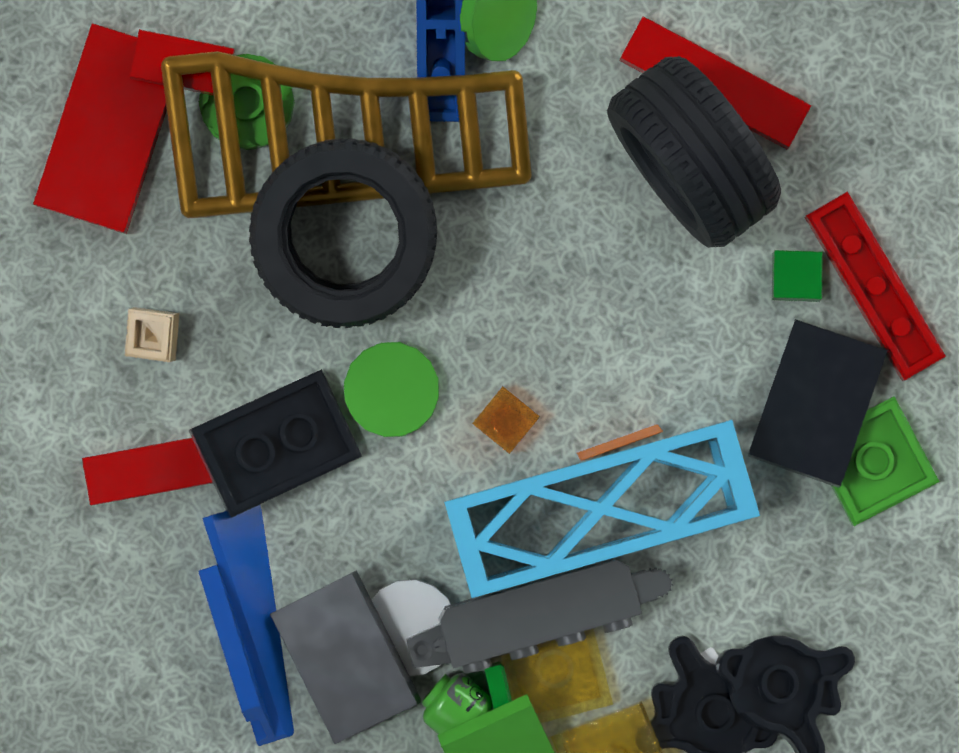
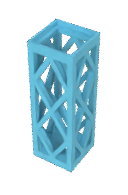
[444,420,760,598]

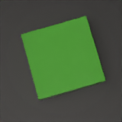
[831,396,940,526]
[437,694,555,753]

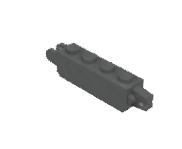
[406,558,673,674]

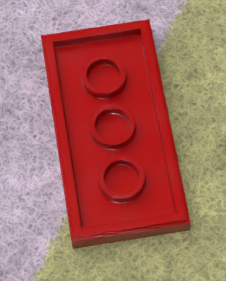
[33,23,167,235]

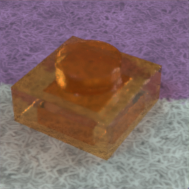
[472,386,540,454]

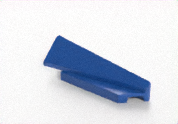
[198,505,294,746]

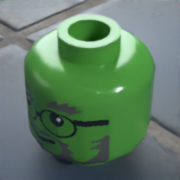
[421,673,493,735]

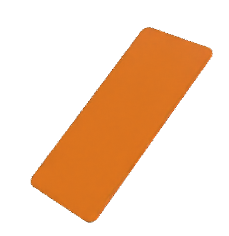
[577,424,663,461]

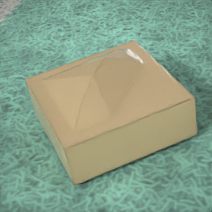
[125,307,180,362]

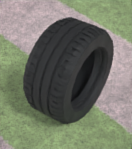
[607,56,781,248]
[249,138,437,328]

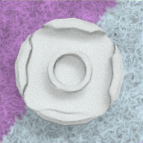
[372,579,451,676]

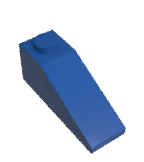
[416,0,466,122]

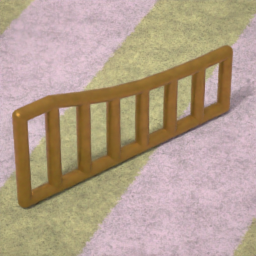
[161,51,532,218]

